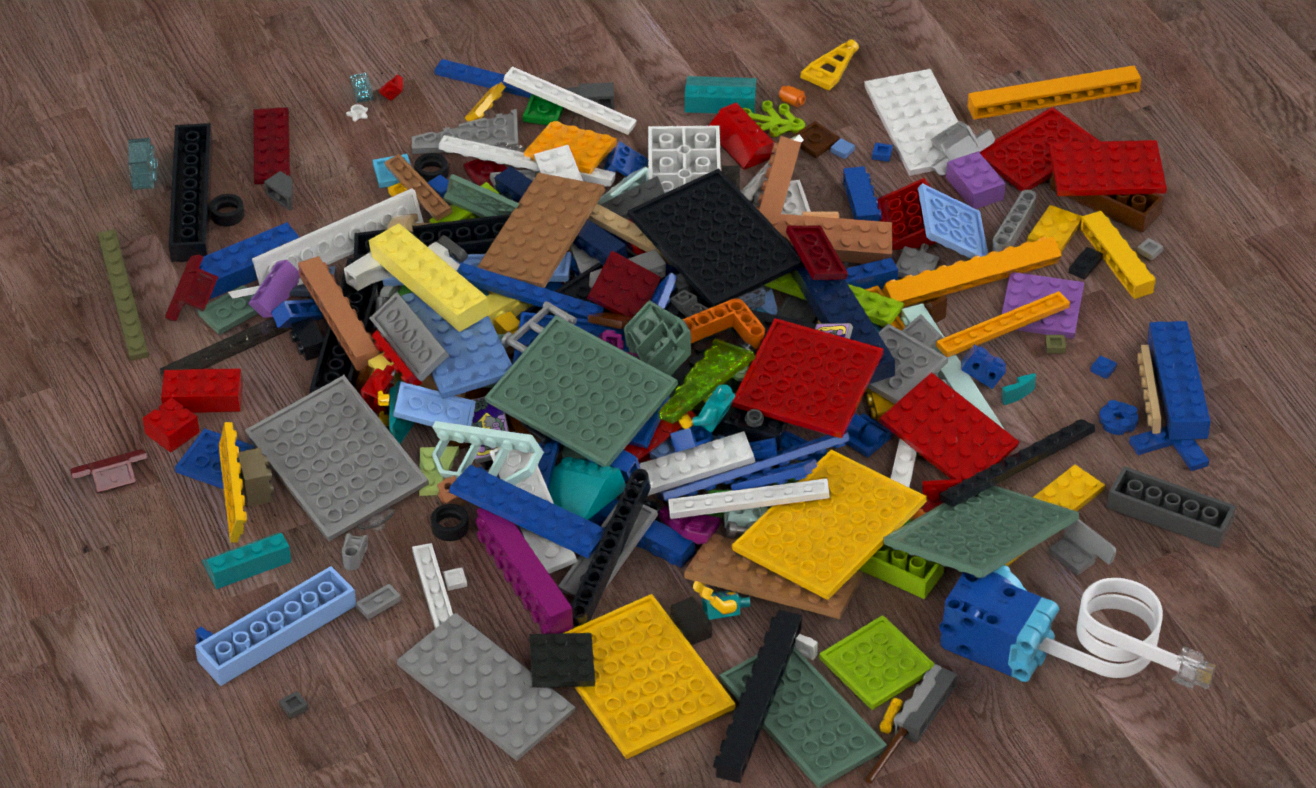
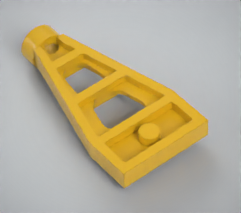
[800,39,859,91]

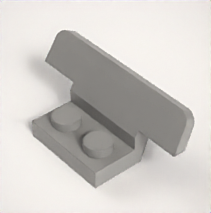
[931,121,995,176]
[1049,520,1116,576]

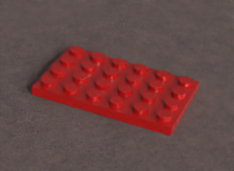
[979,107,1099,192]
[1049,140,1167,196]
[879,372,1020,481]

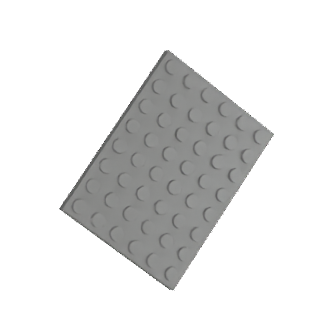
[245,375,429,542]

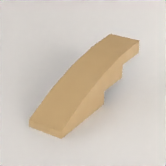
[387,214,418,233]

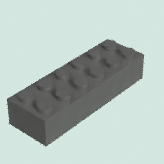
[1107,466,1236,548]

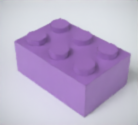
[946,151,1005,209]

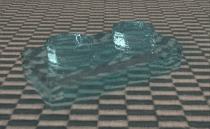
[350,73,374,103]

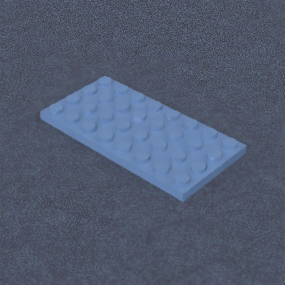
[402,292,512,399]

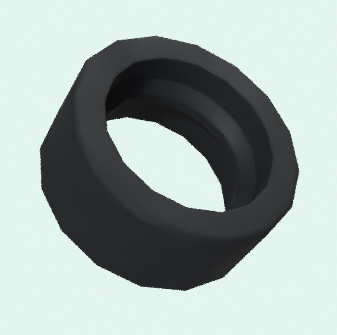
[414,153,449,182]
[209,194,245,227]
[431,504,469,541]

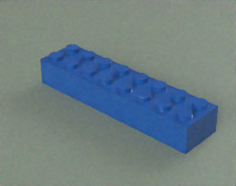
[1147,321,1211,440]

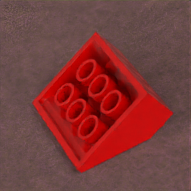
[877,178,937,250]

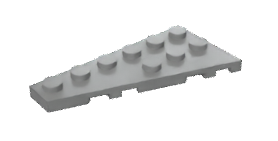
[412,109,518,154]

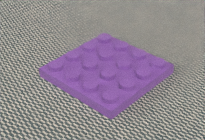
[1002,272,1084,339]

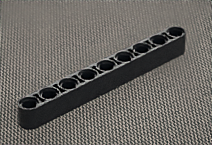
[571,469,651,627]

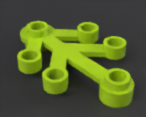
[743,100,805,137]

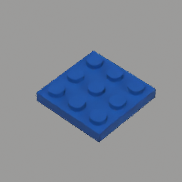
[175,428,255,489]

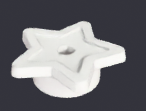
[346,104,368,122]

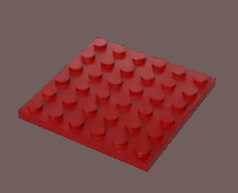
[732,318,883,439]

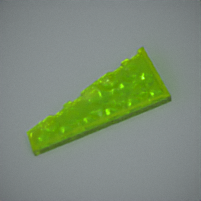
[658,338,755,424]

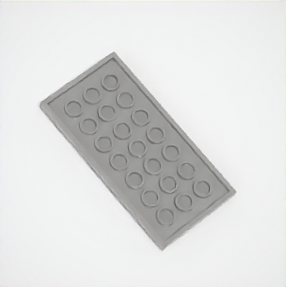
[397,613,575,761]

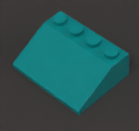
[685,76,757,114]
[548,457,626,520]

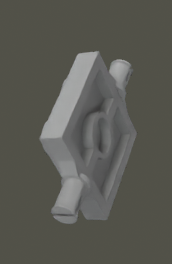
[896,243,939,278]

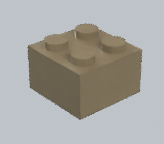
[238,448,274,507]

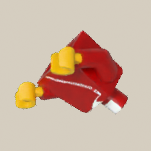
[361,365,396,426]

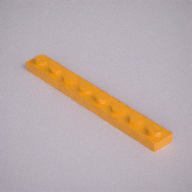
[936,291,1070,357]

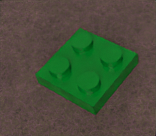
[523,94,564,125]

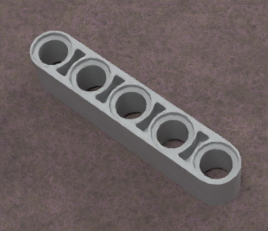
[992,190,1037,252]

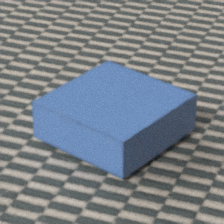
[830,138,855,159]

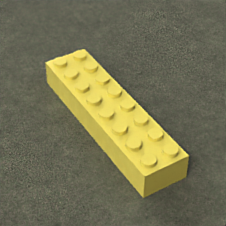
[369,223,490,332]

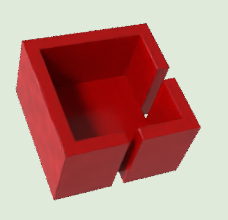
[142,398,200,453]

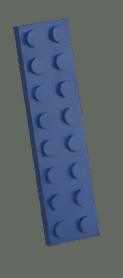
[449,465,606,559]

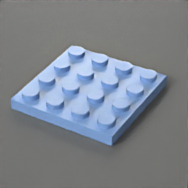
[918,183,988,258]

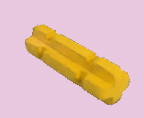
[879,698,903,734]

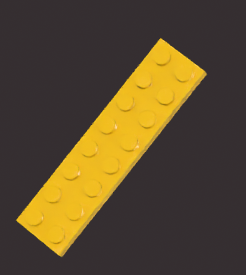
[1005,464,1105,566]

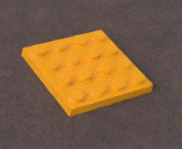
[524,121,617,174]

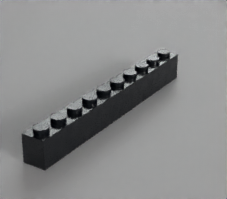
[713,609,802,784]

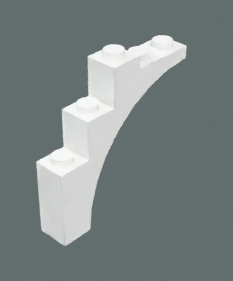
[344,242,460,291]

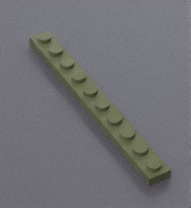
[97,229,149,361]

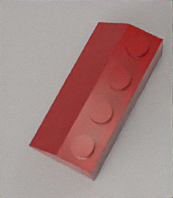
[708,102,774,170]

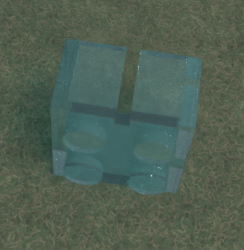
[128,138,158,190]

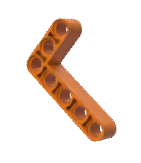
[682,298,765,349]

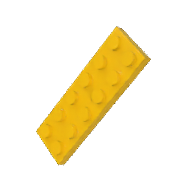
[218,422,247,542]

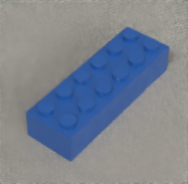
[199,222,300,300]

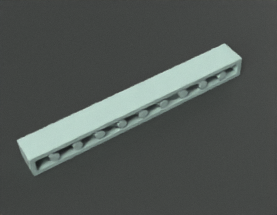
[900,303,1004,429]

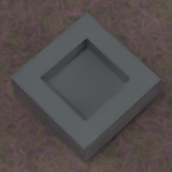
[279,691,309,719]

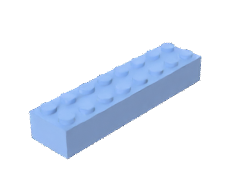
[195,566,356,686]

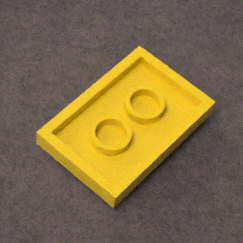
[1027,205,1082,253]

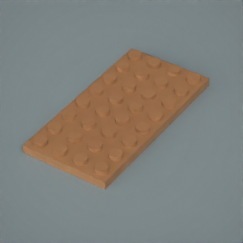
[477,172,605,288]
[684,534,863,619]

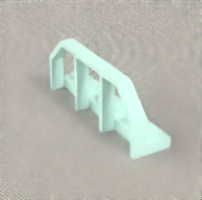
[432,421,544,485]

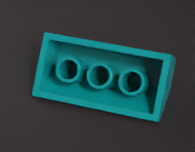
[202,533,291,589]

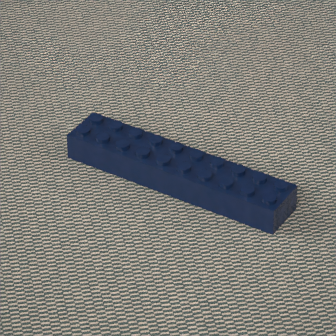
[790,246,895,384]

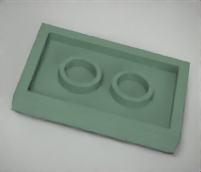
[197,285,259,335]

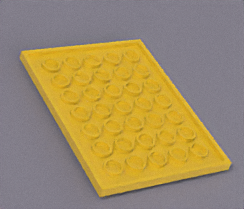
[732,450,927,600]
[564,594,736,759]

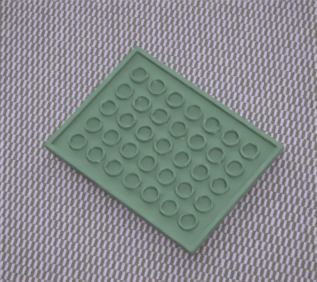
[484,315,678,467]
[884,485,1079,578]

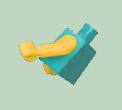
[693,581,750,620]

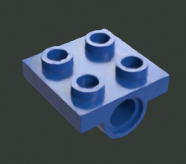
[845,413,893,458]

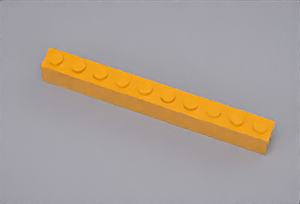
[967,65,1142,120]
[882,236,1062,307]

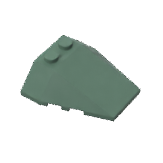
[624,300,691,376]

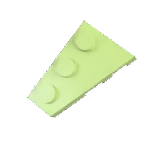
[419,446,459,496]

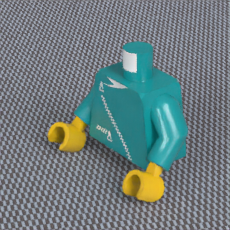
[679,385,736,433]

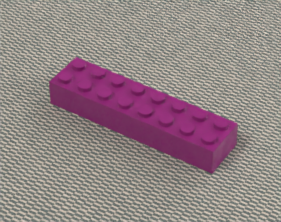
[476,508,573,634]

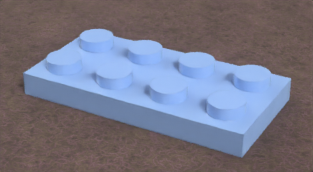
[393,382,476,426]

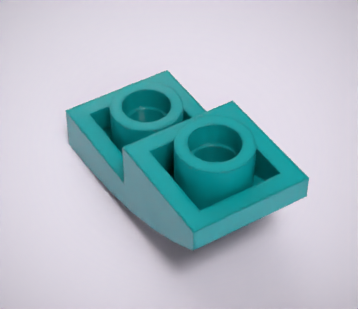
[1001,373,1036,405]

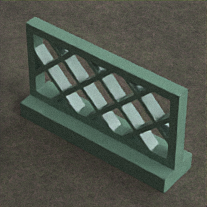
[443,174,519,217]

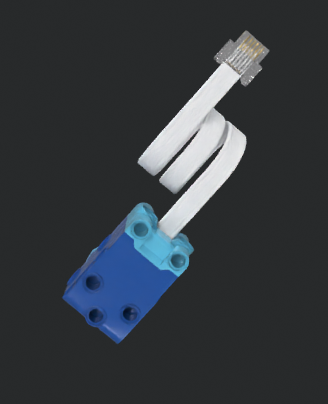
[939,565,1216,689]

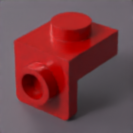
[379,74,403,101]

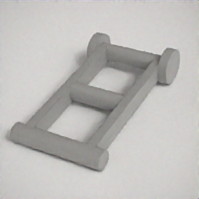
[501,301,577,353]

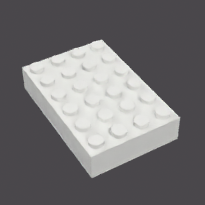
[648,126,721,193]

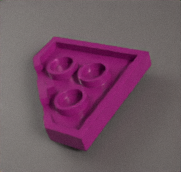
[659,505,722,544]

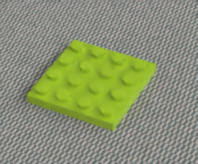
[819,615,935,710]

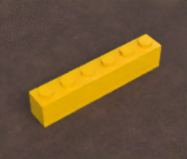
[1080,211,1156,299]

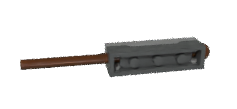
[865,664,957,784]

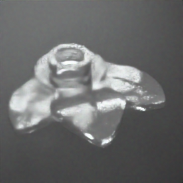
[495,142,525,152]

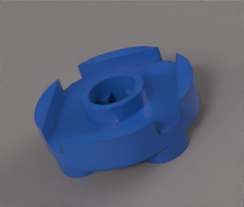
[1099,400,1138,435]

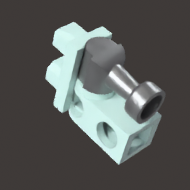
[724,507,768,538]

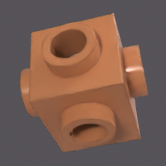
[437,476,468,506]

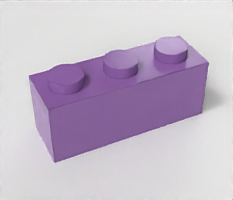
[248,260,300,318]

